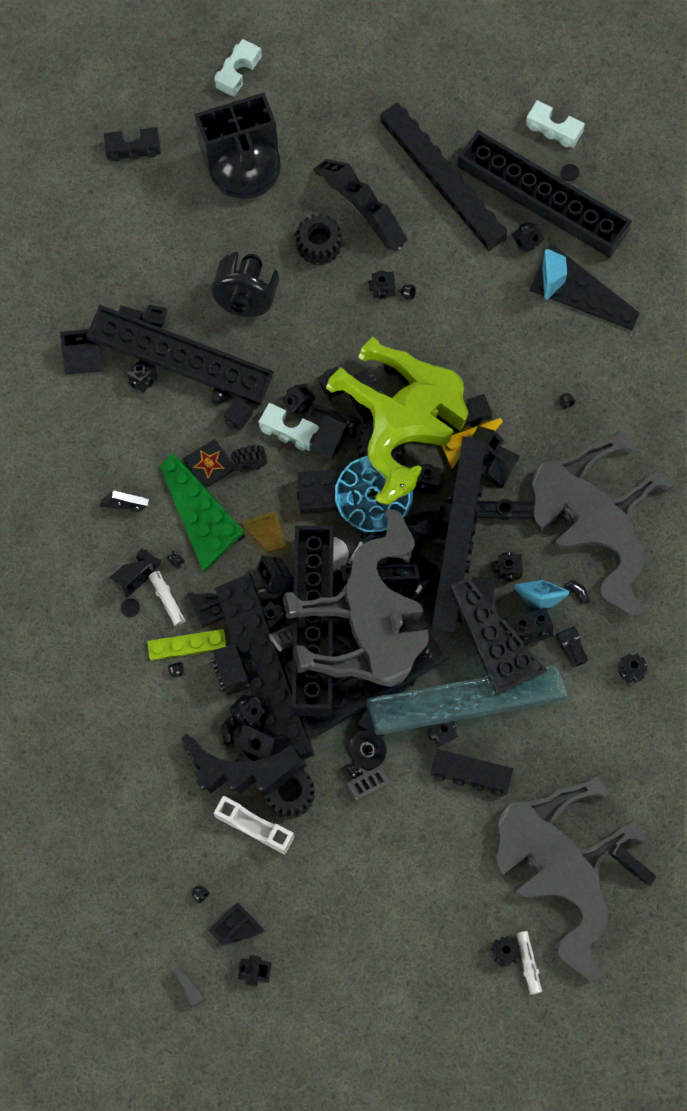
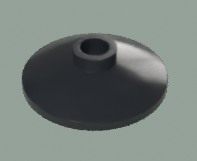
[349,730,387,769]

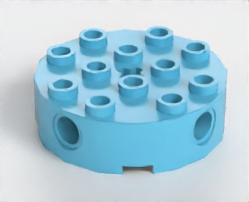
[335,456,413,532]

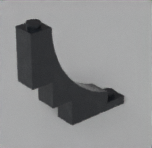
[313,159,408,251]

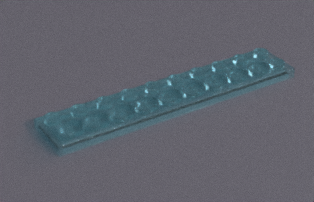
[367,665,568,735]

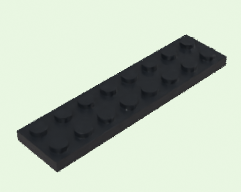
[300,626,449,738]

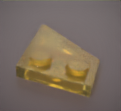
[241,511,287,553]

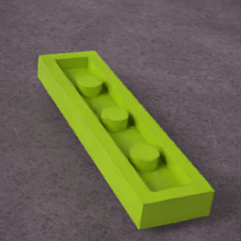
[147,629,227,661]

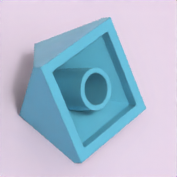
[542,249,567,299]
[514,580,569,609]

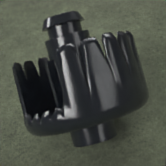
[212,252,279,317]

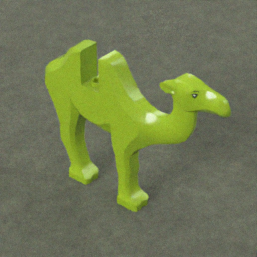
[326,337,468,504]

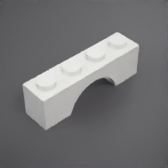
[214,796,294,855]

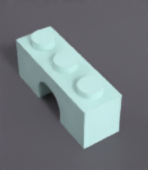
[214,39,262,97]
[526,100,585,148]
[259,403,320,451]

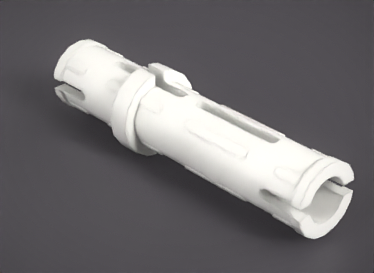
[148,571,186,627]
[515,931,543,995]

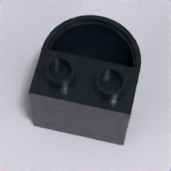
[194,92,281,199]

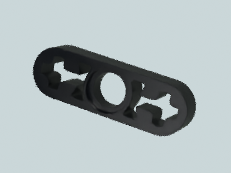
[608,844,656,886]

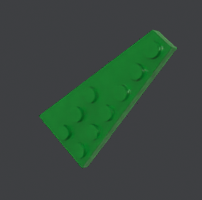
[160,453,245,572]

